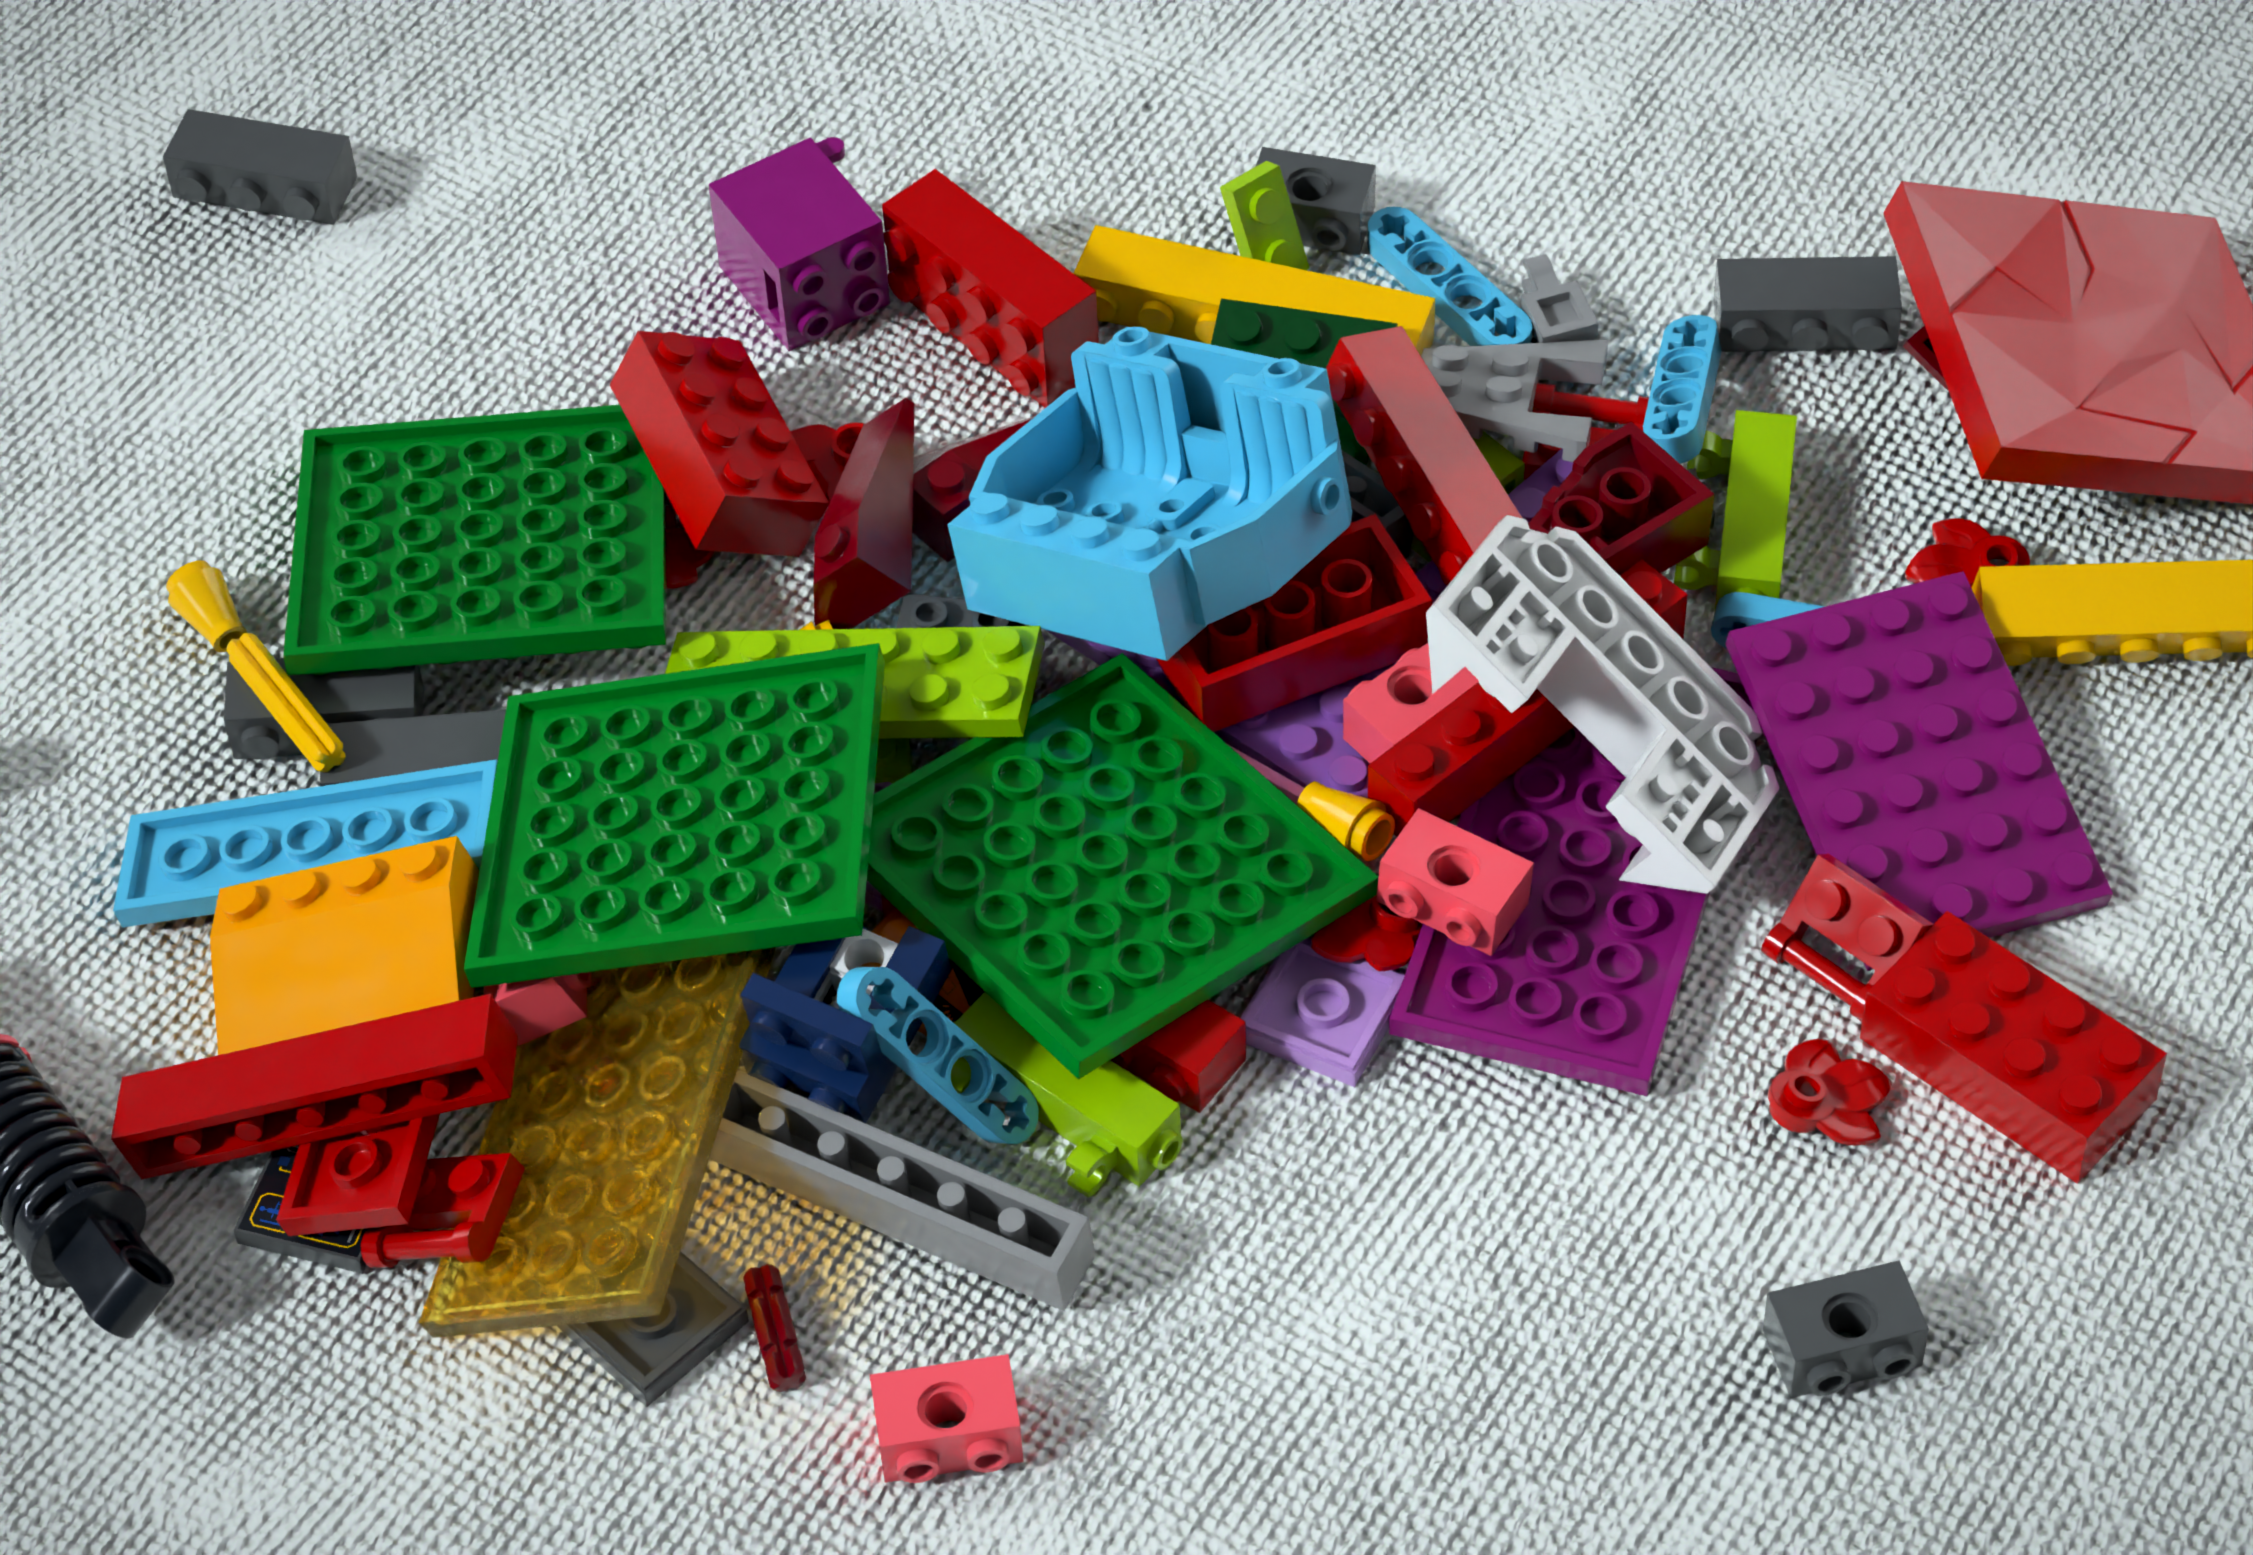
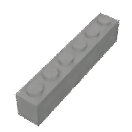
[696,1066,1096,1311]

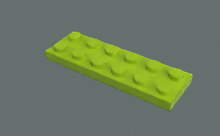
[665,626,1045,739]

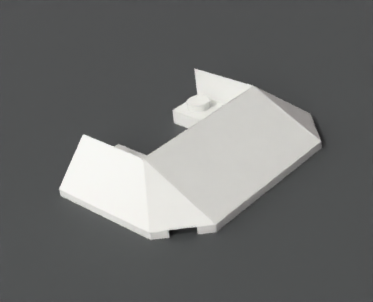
[1426,515,1779,894]

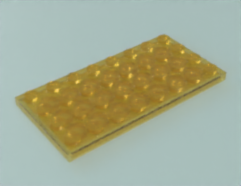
[419,947,776,1338]

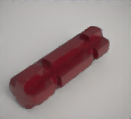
[743,1264,806,1392]

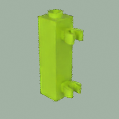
[1674,410,1797,609]
[951,992,1183,1198]

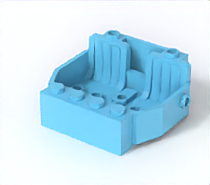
[947,327,1352,661]

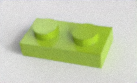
[1220,161,1310,270]

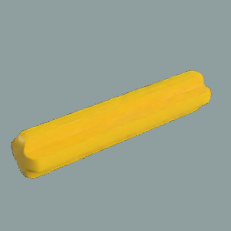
[227,633,346,773]

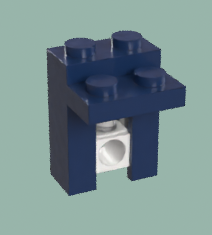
[737,926,952,1123]

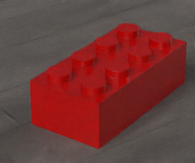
[882,169,1099,408]
[610,331,829,557]
[1156,514,1432,732]
[1860,911,2167,1184]

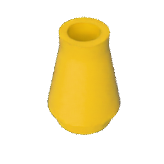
[166,560,247,652]
[1297,781,1395,861]

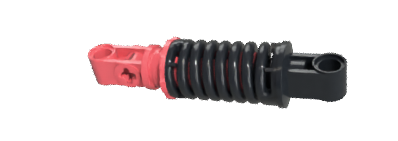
[0,1034,175,1339]

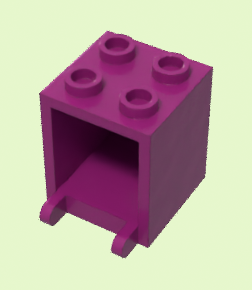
[708,137,890,351]

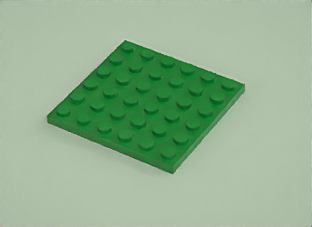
[283,405,666,675]
[463,643,885,988]
[867,653,1378,1080]

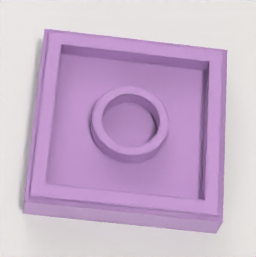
[1240,937,1405,1087]

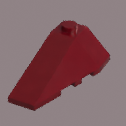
[813,398,915,629]
[912,415,1036,563]
[1528,421,1715,576]

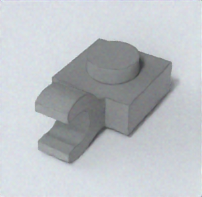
[1520,254,1599,343]

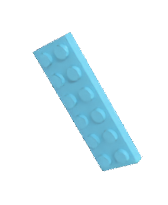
[113,759,498,928]

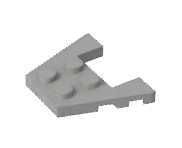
[1421,340,1608,462]

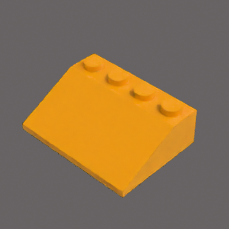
[210,836,480,1055]

